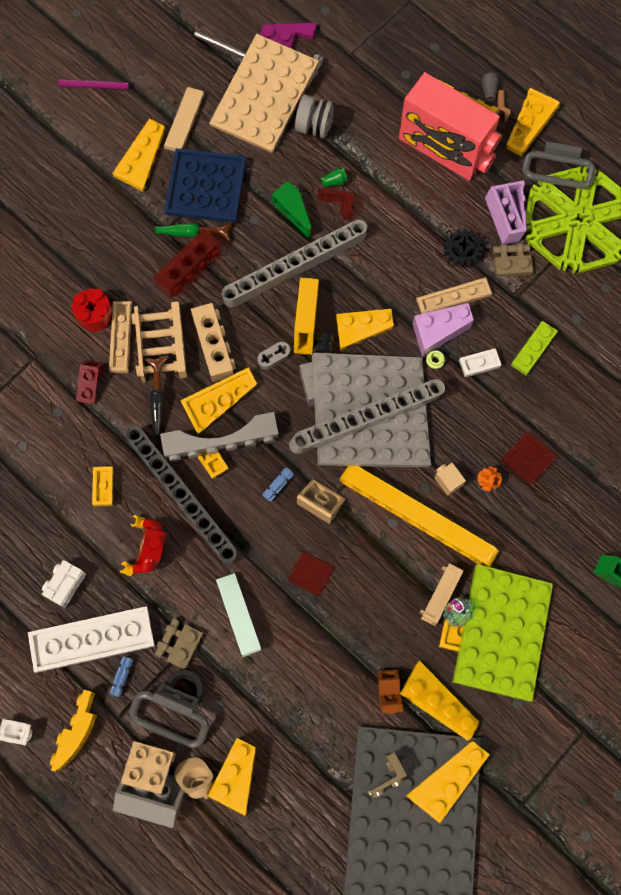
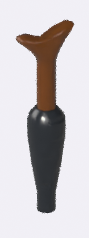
[145,356,169,436]

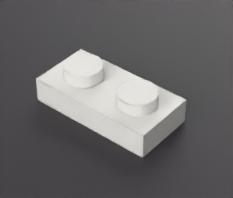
[459,348,501,377]

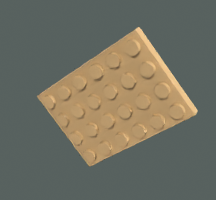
[210,34,319,154]

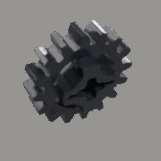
[443,229,484,268]

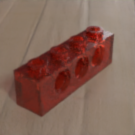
[153,229,221,299]

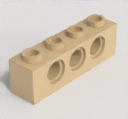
[191,303,236,382]

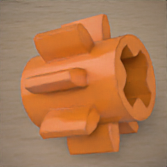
[478,466,502,492]

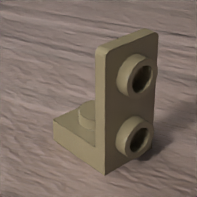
[367,752,407,798]

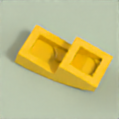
[198,438,229,479]

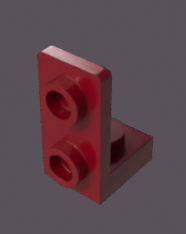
[76,360,104,404]

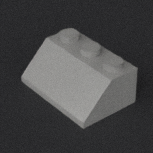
[113,775,185,828]

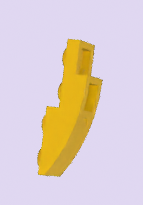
[50,690,97,772]

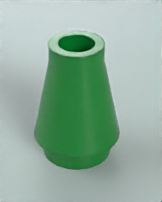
[321,167,348,188]

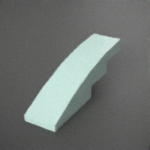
[216,573,261,657]

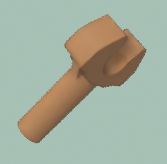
[495,90,511,122]

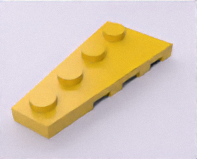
[507,88,560,156]
[181,367,257,435]
[400,661,479,740]
[406,741,490,823]

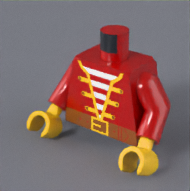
[120,515,166,576]

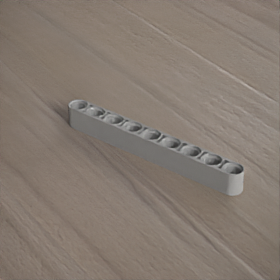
[222,220,367,308]
[289,379,445,454]

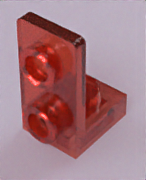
[317,188,354,221]

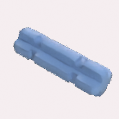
[263,468,293,501]
[110,657,133,697]

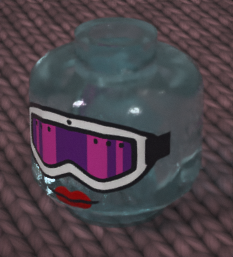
[443,598,474,628]

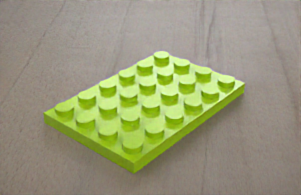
[452,564,553,702]

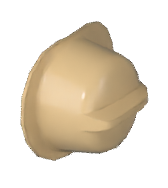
[174,758,213,799]

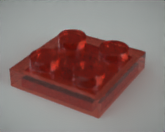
[501,432,556,486]

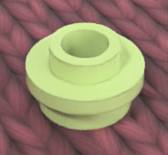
[426,351,445,369]

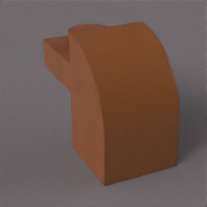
[377,670,403,714]

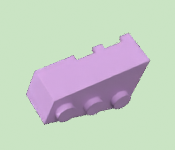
[485,180,526,244]
[413,303,474,358]

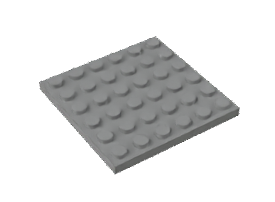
[312,353,431,468]

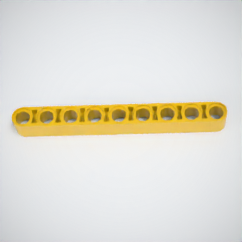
[339,466,499,567]

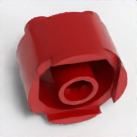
[72,289,112,332]

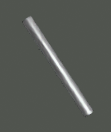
[194,30,247,58]

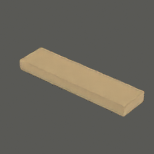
[164,87,204,152]
[416,277,492,314]
[109,301,132,373]

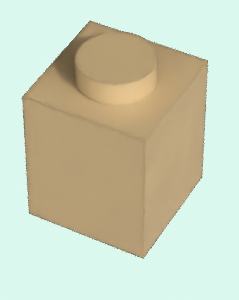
[435,463,466,496]

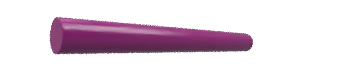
[59,79,129,90]

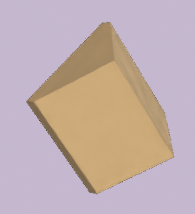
[297,479,345,524]

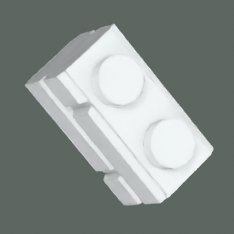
[42,560,86,608]

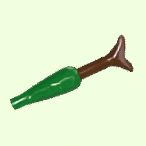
[156,222,233,242]

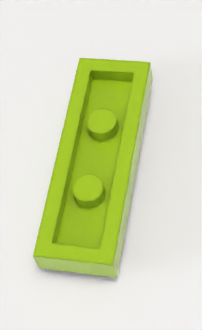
[511,321,558,376]

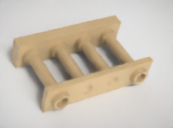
[131,302,187,383]

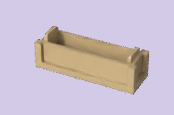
[420,564,463,626]

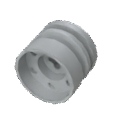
[295,94,334,139]

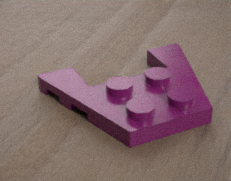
[260,23,317,48]

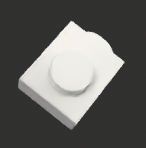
[0,719,32,745]

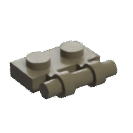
[493,243,533,277]
[154,619,203,670]

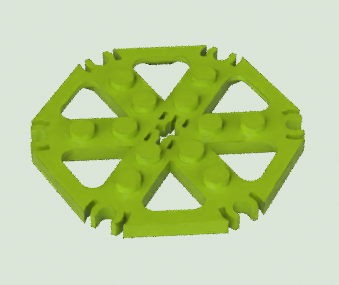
[525,166,621,274]

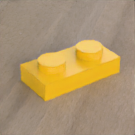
[92,467,114,506]

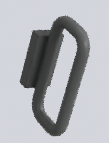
[522,141,595,189]
[130,683,209,748]

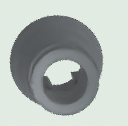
[481,73,499,101]

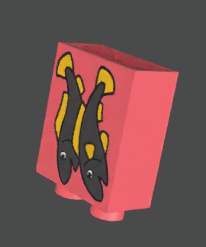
[399,72,502,181]

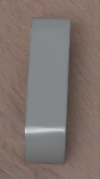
[258,342,290,370]

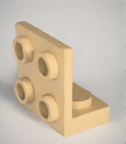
[121,742,176,794]

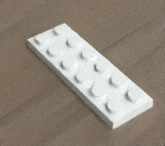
[28,606,155,673]

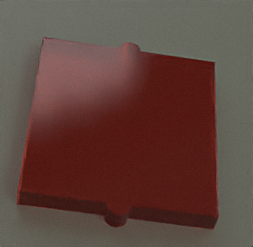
[288,552,333,596]

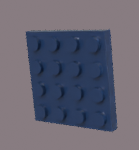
[164,148,246,223]

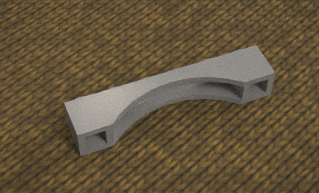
[160,412,279,462]

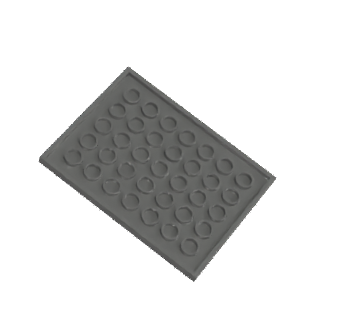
[344,726,481,895]

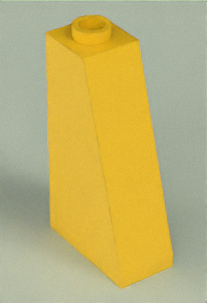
[294,278,319,355]

